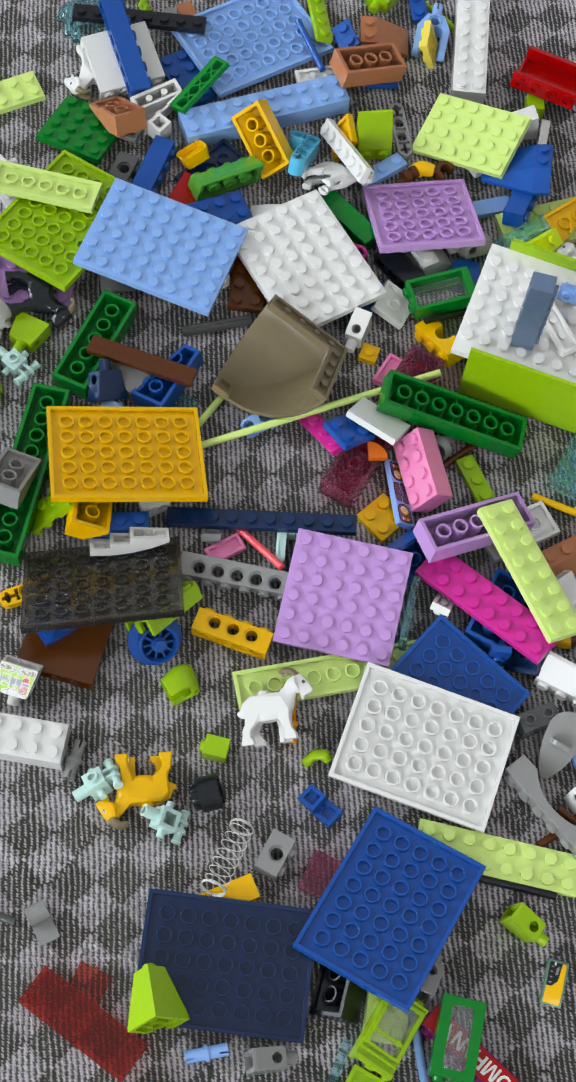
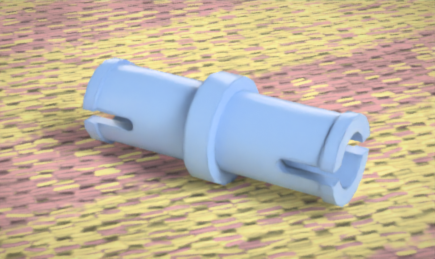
[184,1042,230,1065]

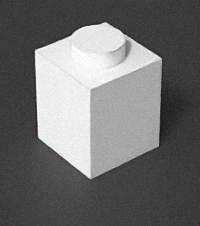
[147,112,172,139]

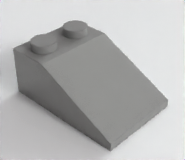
[0,447,42,510]

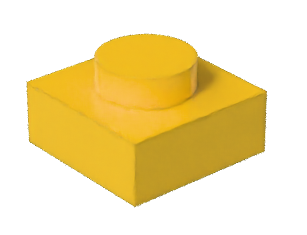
[357,342,381,366]

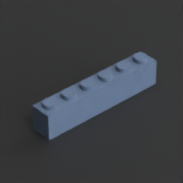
[510,271,559,351]

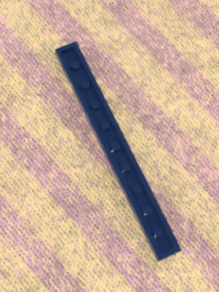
[165,507,358,536]

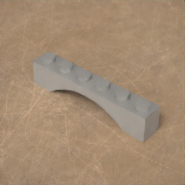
[503,755,576,860]

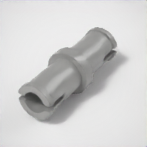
[61,739,87,782]

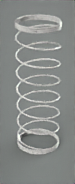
[201,818,254,897]

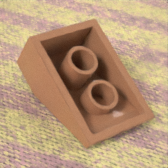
[359,16,408,58]
[89,96,147,138]

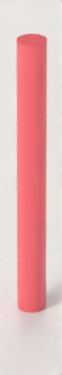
[235,530,285,570]

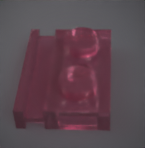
[298,849,342,898]

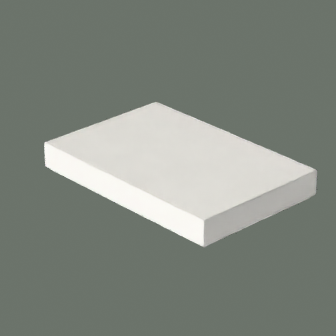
[346,397,411,445]

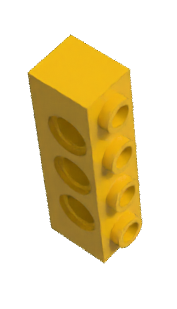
[191,607,274,661]

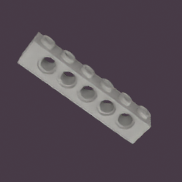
[178,551,288,601]

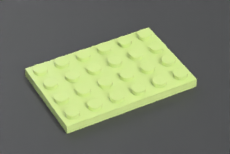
[412,93,532,179]

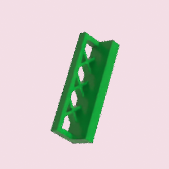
[170,56,230,116]

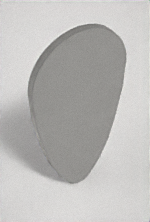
[538,711,576,779]

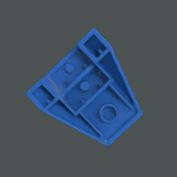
[481,144,554,196]

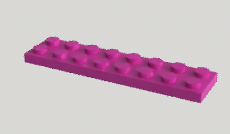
[415,556,559,665]

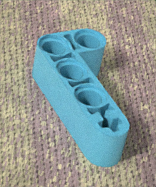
[287,130,321,176]

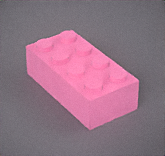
[393,427,453,514]

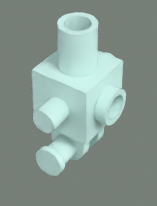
[0,346,41,387]
[72,758,124,802]
[140,801,191,845]

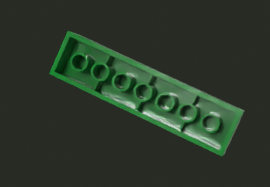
[376,369,528,459]

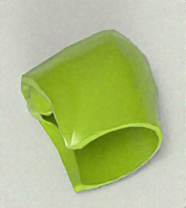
[160,664,200,706]

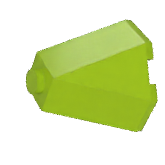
[127,963,189,1034]

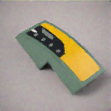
[538,957,569,1009]

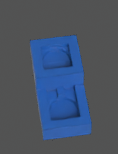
[298,784,343,829]

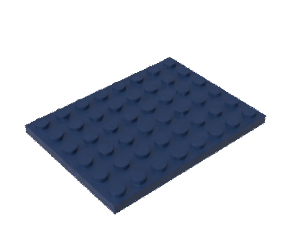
[137,888,314,1043]

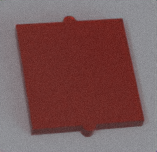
[63,961,112,1012]

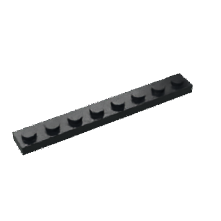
[72,3,207,35]

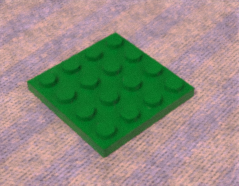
[36,95,118,165]

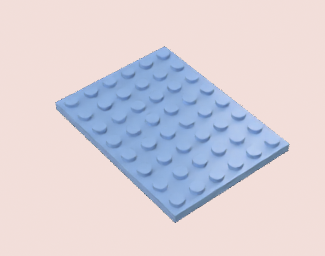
[171,0,334,98]
[73,178,248,317]

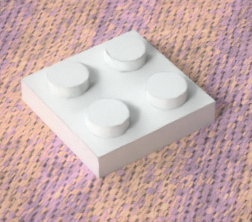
[371,280,410,330]

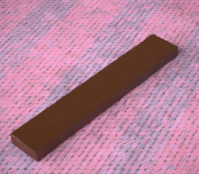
[86,335,197,388]

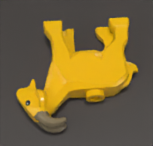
[96,752,177,830]

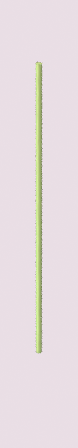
[46,369,442,496]

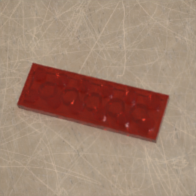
[18,965,149,1082]

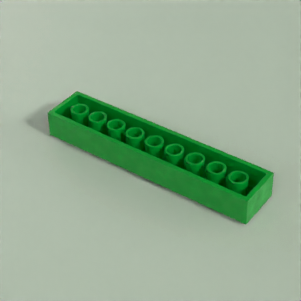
[0,382,72,567]

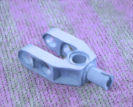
[411,3,450,63]

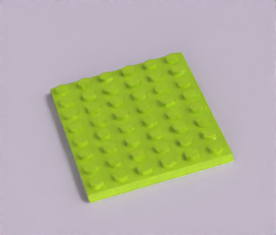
[0,150,116,292]

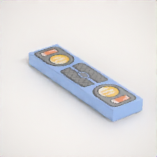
[384,459,414,530]

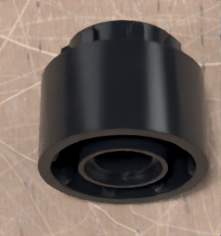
[189,773,225,813]

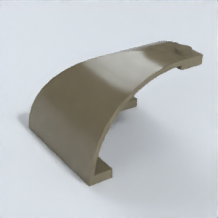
[211,294,348,418]

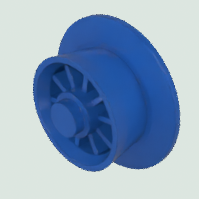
[127,620,182,665]

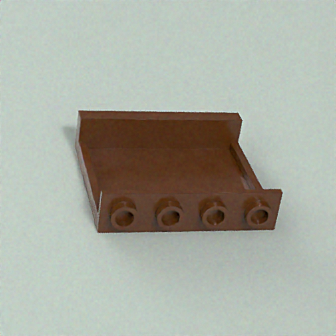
[17,598,115,691]

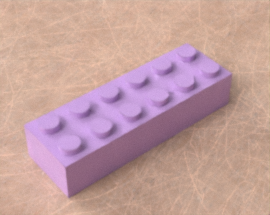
[413,491,535,563]

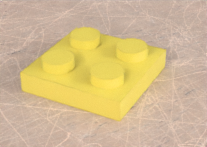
[419,20,438,69]

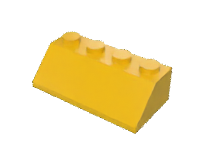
[231,99,293,180]
[64,502,113,540]

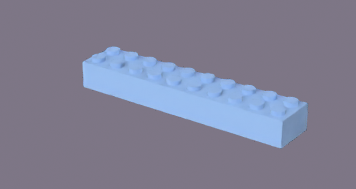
[178,74,350,146]

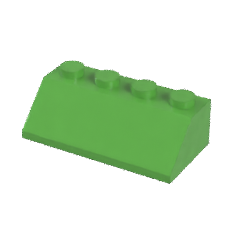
[188,156,265,201]

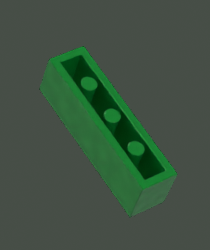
[322,190,377,251]

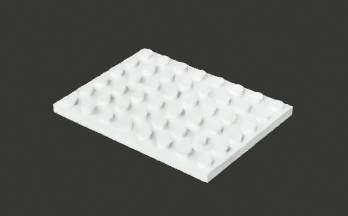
[237,189,387,327]
[328,662,520,833]

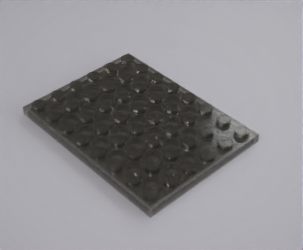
[20,536,185,634]

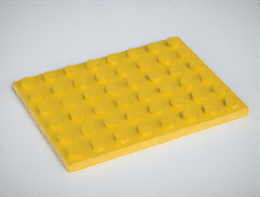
[46,406,208,502]

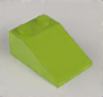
[354,109,393,161]

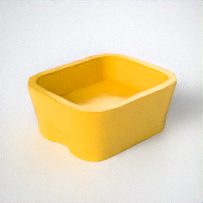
[176,140,210,170]

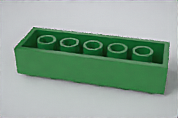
[52,289,137,400]

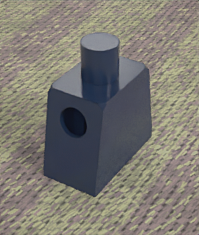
[88,359,128,402]

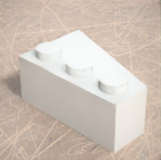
[130,78,182,136]

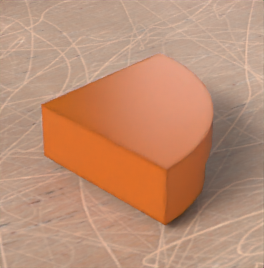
[367,441,388,461]

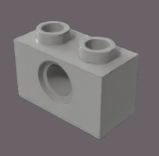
[254,829,297,881]

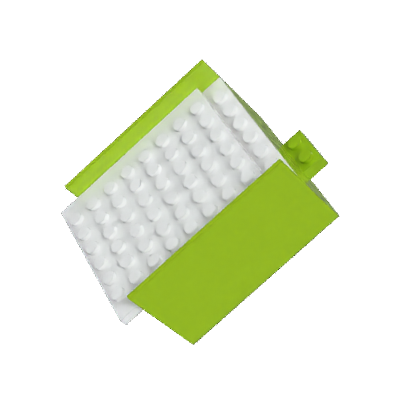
[450,238,576,434]

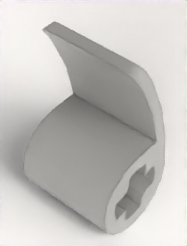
[23,899,60,946]

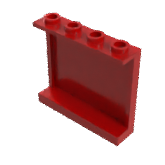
[509,46,576,110]

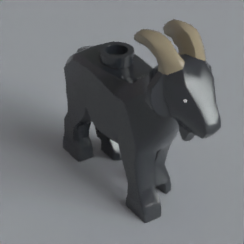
[5,271,77,328]

